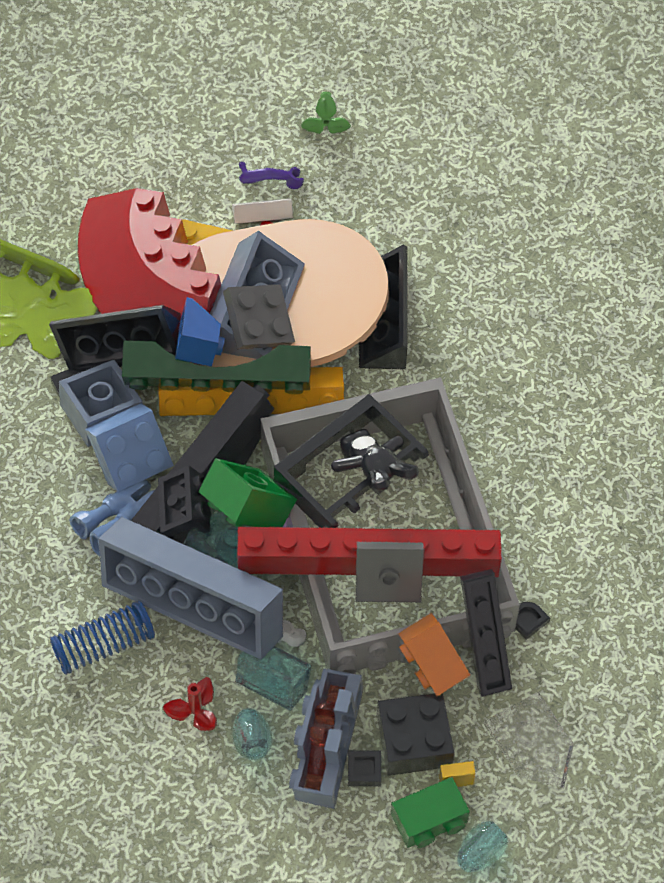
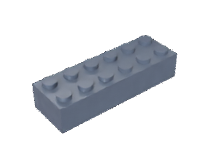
[99,517,283,660]

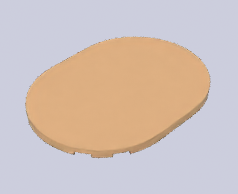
[193,219,389,367]

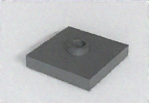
[355,542,424,603]

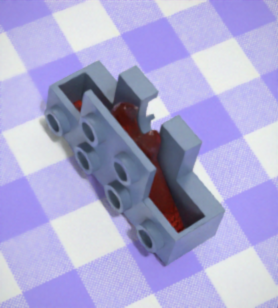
[289,668,364,809]

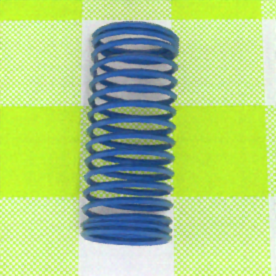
[50,600,155,675]

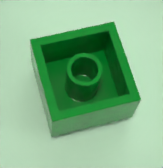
[199,458,297,527]

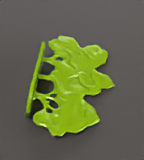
[0,239,97,359]

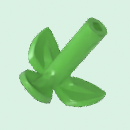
[301,91,351,134]

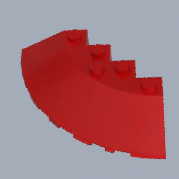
[77,188,222,365]

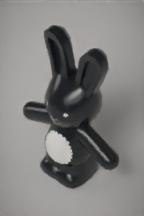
[331,429,419,491]

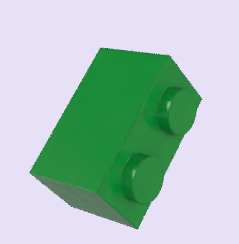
[390,777,470,848]

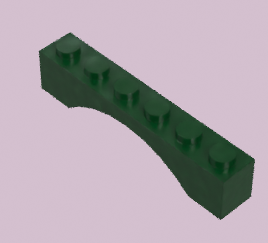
[122,341,311,394]

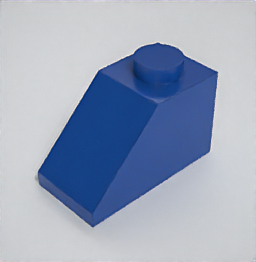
[175,297,225,367]

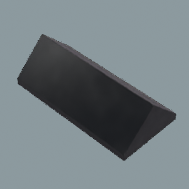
[359,244,408,369]
[49,305,181,373]

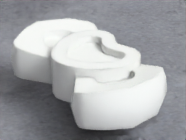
[278,620,306,647]

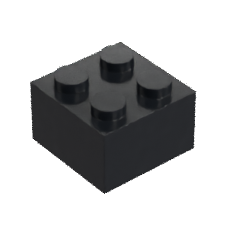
[377,693,455,776]

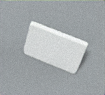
[232,199,293,224]

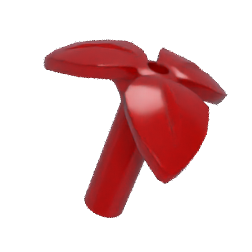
[163,677,217,731]

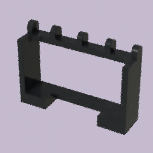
[274,394,429,528]

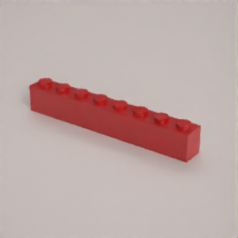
[237,527,502,577]

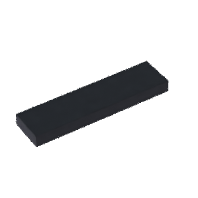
[460,569,512,697]

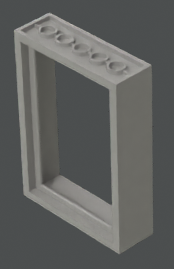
[260,377,520,674]

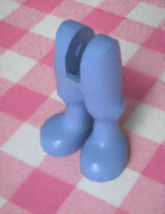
[69,479,155,557]

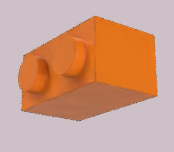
[398,613,470,696]

